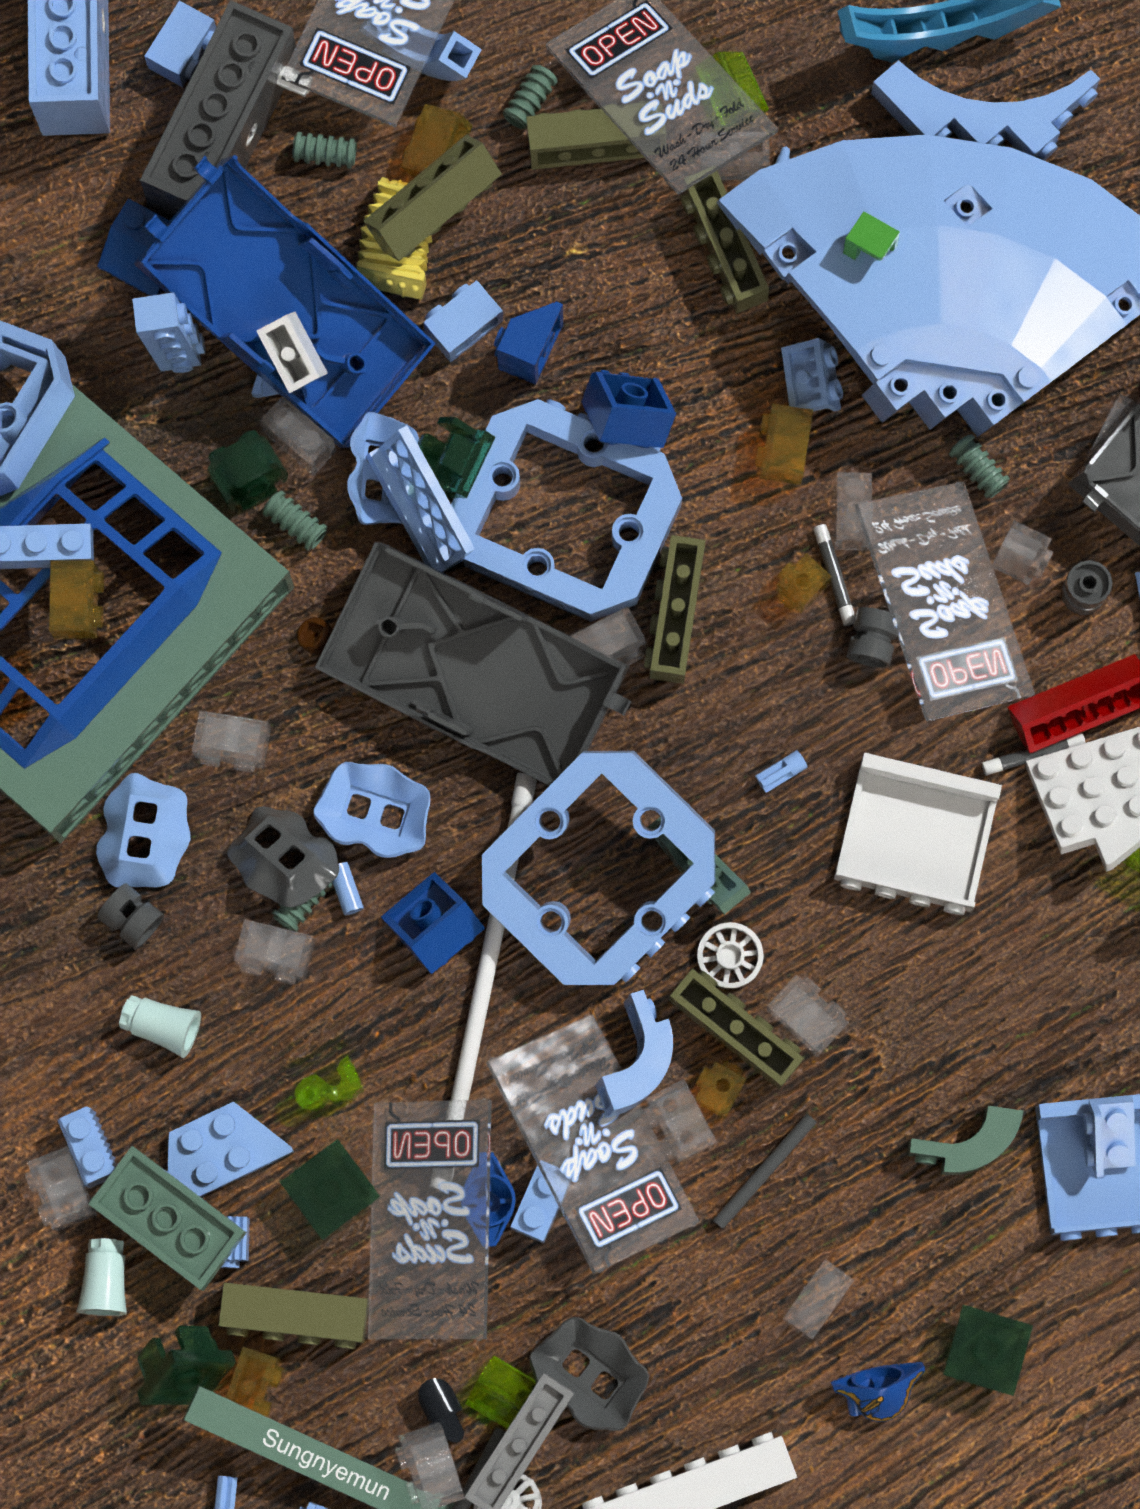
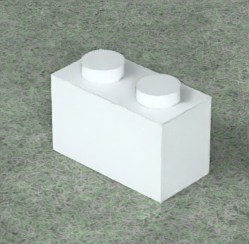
[257,312,328,393]

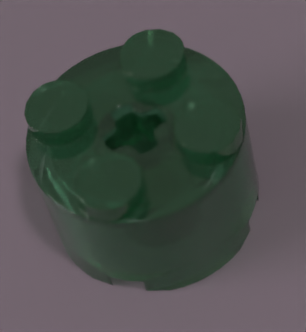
[207,430,288,511]

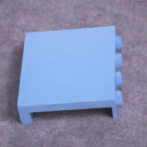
[1035,1094,1140,1241]

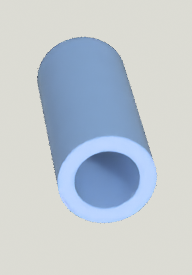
[332,862,364,916]

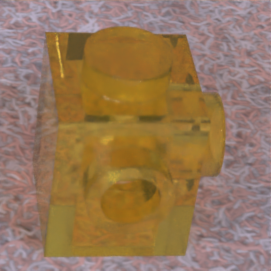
[776,553,832,613]
[694,1061,747,1119]

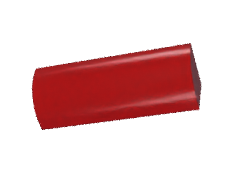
[1007,654,1140,753]

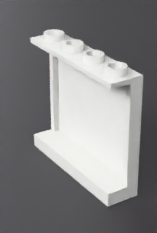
[834,753,1002,915]

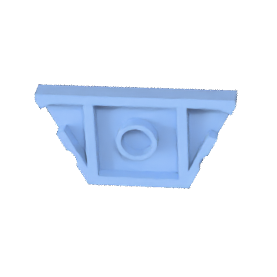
[167,1102,294,1197]

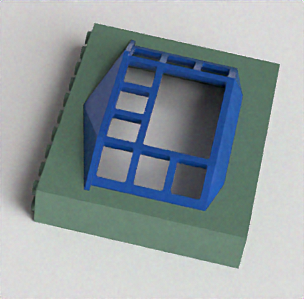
[0,385,294,844]

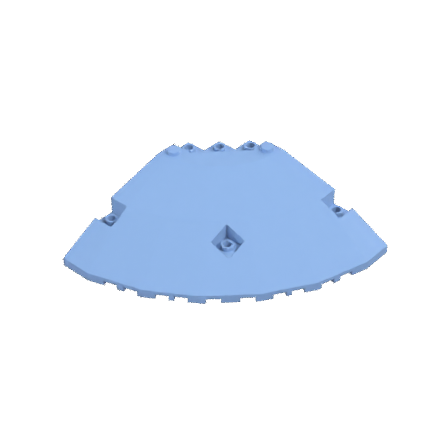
[717,135,1140,437]

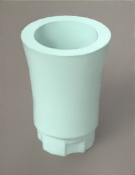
[119,995,201,1058]
[76,1238,127,1316]

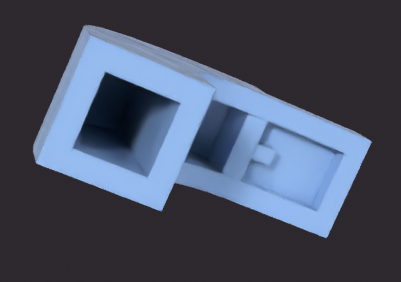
[359,3,482,81]
[595,990,673,1118]

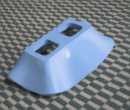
[347,412,421,525]
[313,762,430,858]
[96,773,190,887]

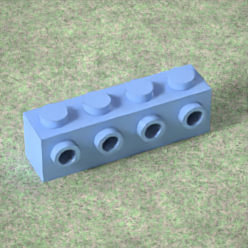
[132,292,206,373]

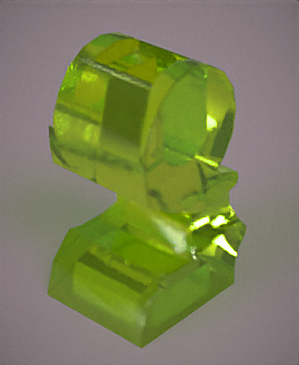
[294,1055,365,1112]

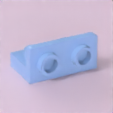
[781,338,843,416]
[1083,1096,1136,1178]

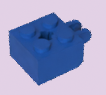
[581,370,676,448]

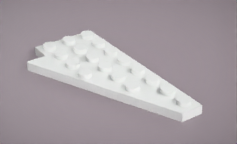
[1026,727,1140,872]

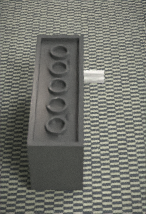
[140,0,313,220]

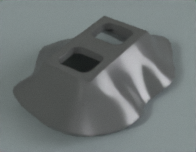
[227,806,339,907]
[529,1317,649,1431]

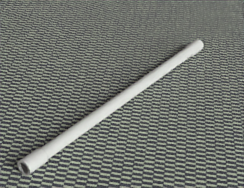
[430,773,537,1190]

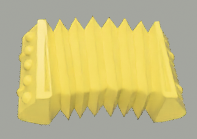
[357,177,432,300]

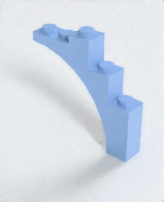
[871,60,1100,161]

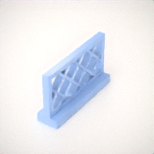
[366,426,475,572]

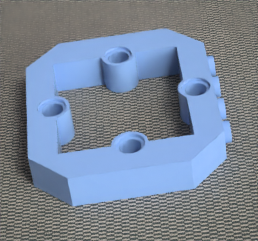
[0,321,75,496]
[451,399,682,622]
[482,751,716,985]

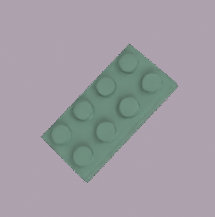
[89,1146,247,1291]

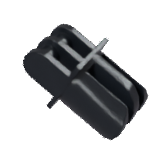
[418,1378,465,1443]

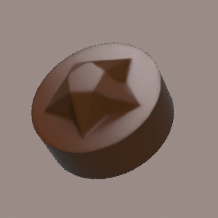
[297,617,333,654]

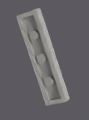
[464,1373,575,1509]

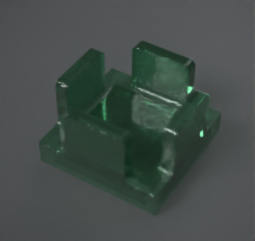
[418,417,495,499]
[280,1139,381,1241]
[942,1304,1033,1396]
[137,1326,236,1405]

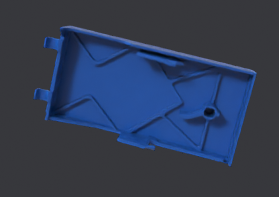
[133,155,436,448]

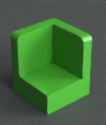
[843,211,900,261]

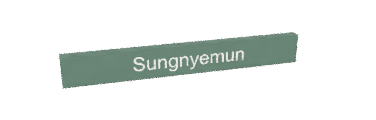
[183,1385,455,1509]

